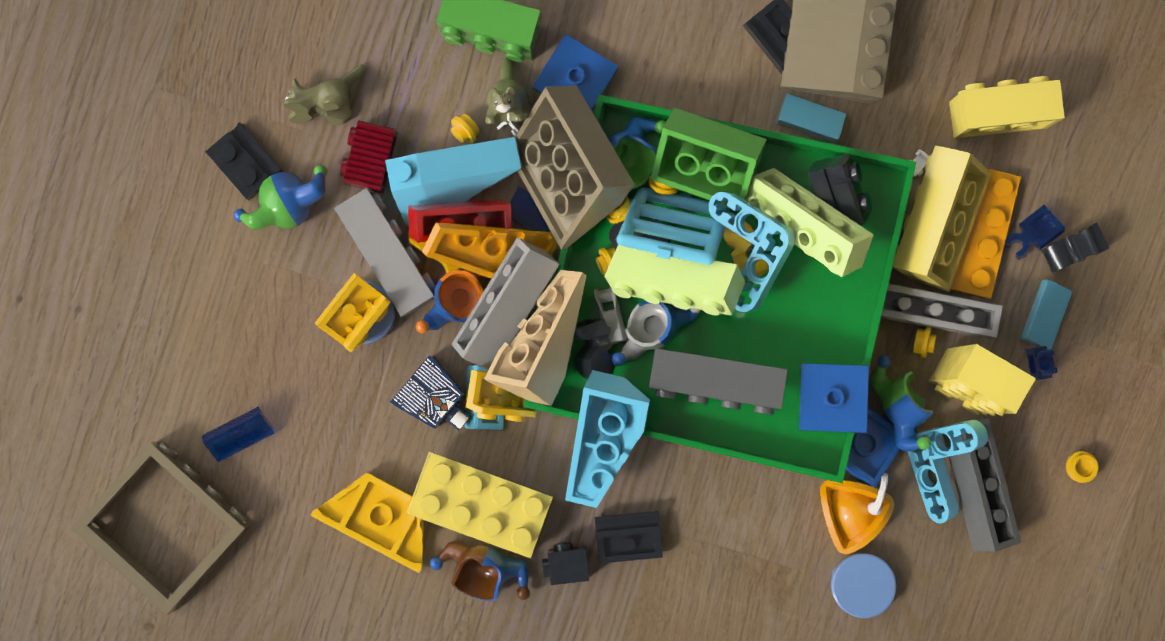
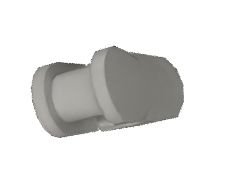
[594,287,628,345]

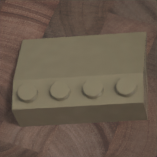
[780,0,897,104]
[515,85,635,249]

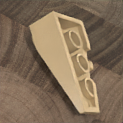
[484,270,586,406]

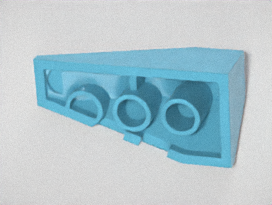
[385,137,522,226]
[565,370,650,508]

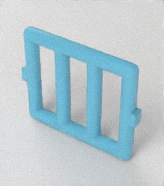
[617,187,730,265]

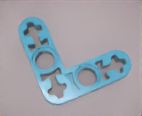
[709,192,795,312]
[907,420,988,523]

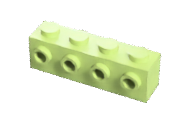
[746,168,873,277]
[604,244,745,315]

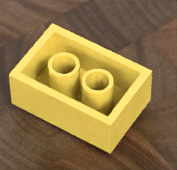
[949,76,1065,139]

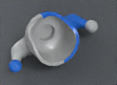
[612,301,701,366]

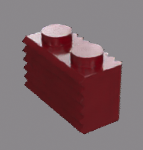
[340,120,398,194]

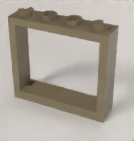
[71,441,251,615]

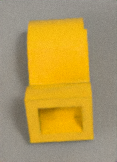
[723,222,769,281]

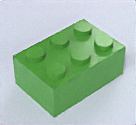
[436,0,542,62]
[650,107,767,206]

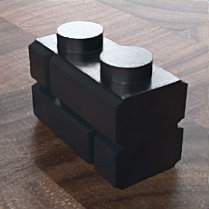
[808,153,872,226]

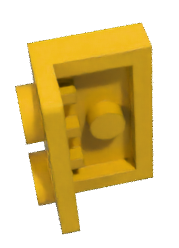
[315,273,391,352]
[466,370,537,422]

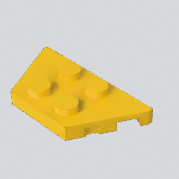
[310,472,424,573]

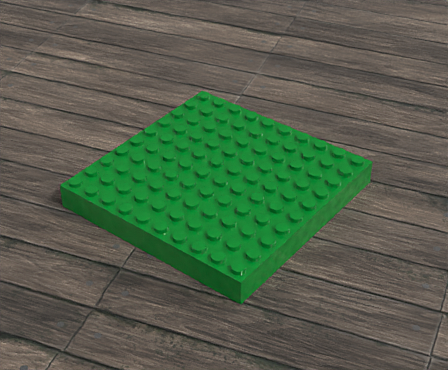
[523,94,916,484]

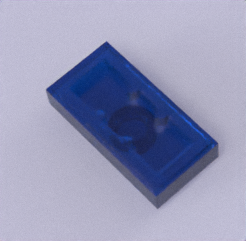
[201,407,275,462]

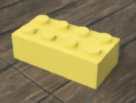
[892,145,991,292]
[929,344,1036,416]
[407,452,553,558]

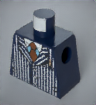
[390,355,471,431]

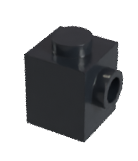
[542,542,589,585]

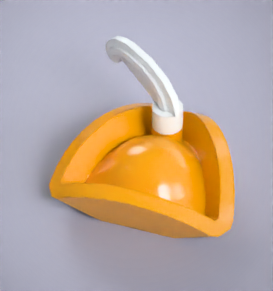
[820,473,894,554]

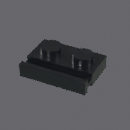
[742,0,792,75]
[205,122,283,201]
[594,511,663,564]

